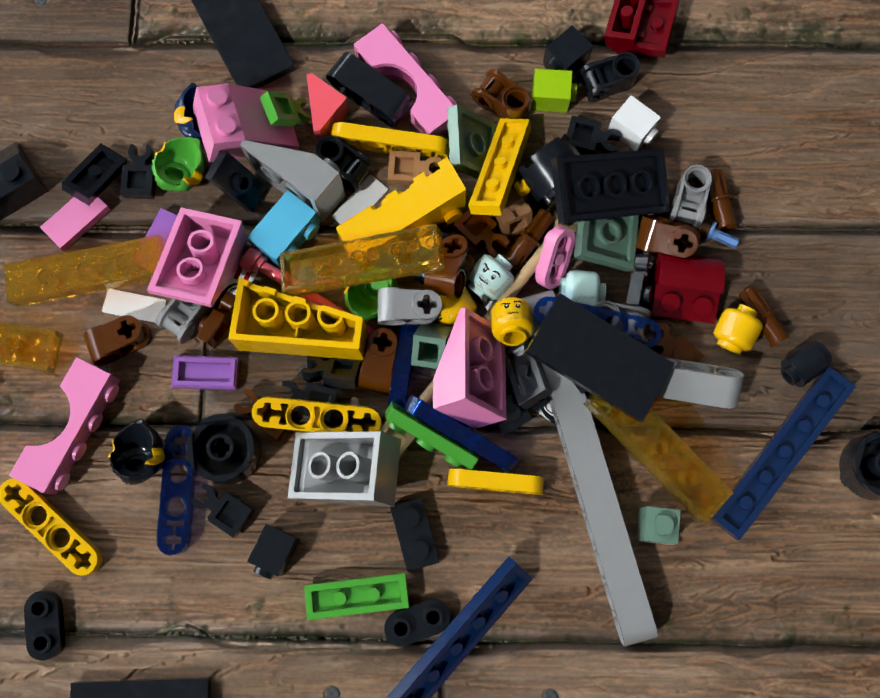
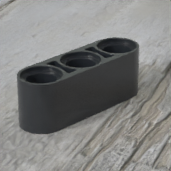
[326,52,414,127]

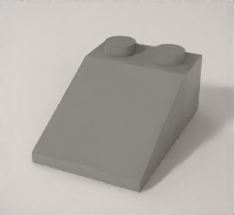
[240,140,346,223]
[287,431,401,507]

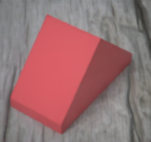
[306,73,350,143]

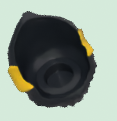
[108,419,165,485]

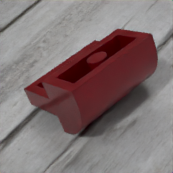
[604,0,679,58]
[650,252,725,324]

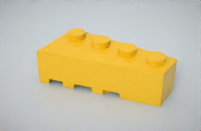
[336,157,466,269]
[228,278,368,360]

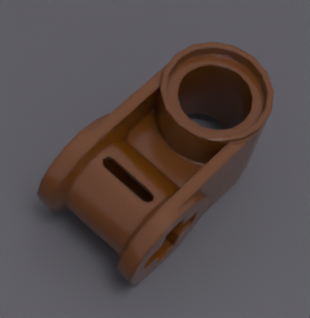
[471,69,530,119]
[636,215,700,258]
[424,235,474,298]
[83,315,152,366]
[358,328,399,393]

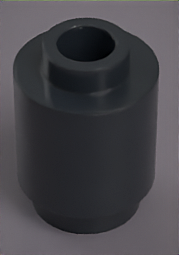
[781,341,832,387]

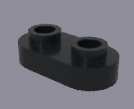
[24,590,65,661]
[384,599,450,646]

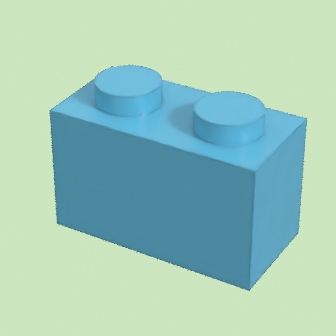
[247,190,321,269]

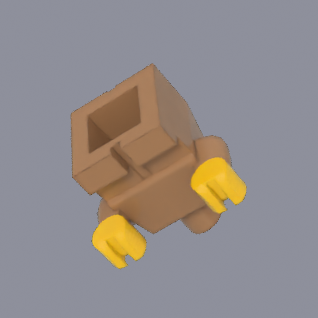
[489,179,533,239]

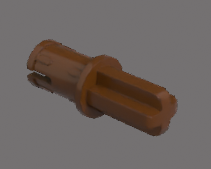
[708,169,737,231]
[504,209,554,269]
[739,285,790,348]

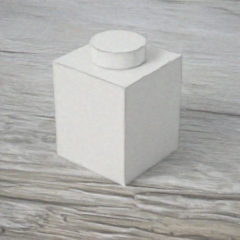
[608,95,661,151]

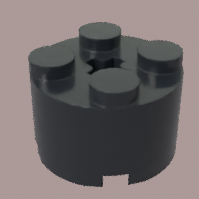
[516,134,582,207]
[186,414,261,484]
[839,431,880,500]

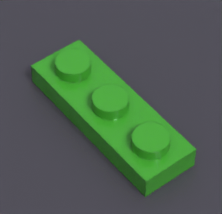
[385,401,479,470]
[304,573,409,620]

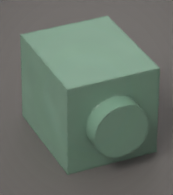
[411,323,453,369]
[636,506,681,545]

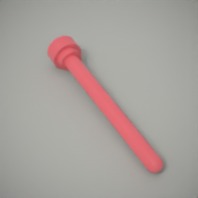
[240,246,374,339]

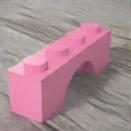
[353,23,457,137]
[9,357,121,495]

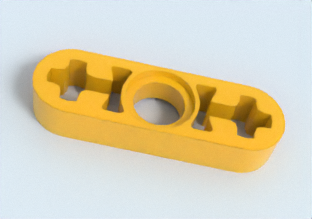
[447,469,544,495]

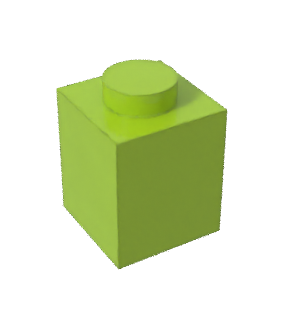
[531,68,577,113]

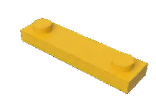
[468,118,531,216]

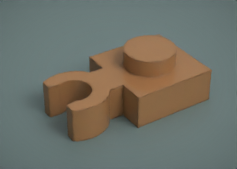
[387,150,442,185]

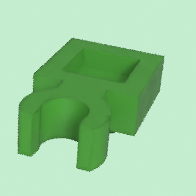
[260,91,312,127]

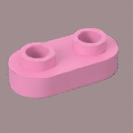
[535,225,576,290]

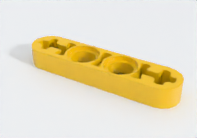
[331,122,449,160]
[252,396,381,432]
[0,478,103,576]

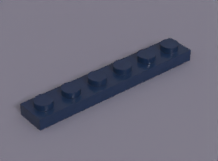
[710,366,856,540]
[386,556,532,698]

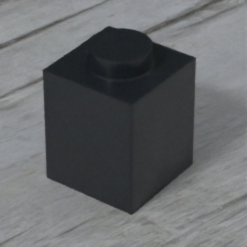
[543,25,594,75]
[247,524,300,579]

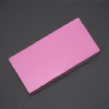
[40,197,111,251]

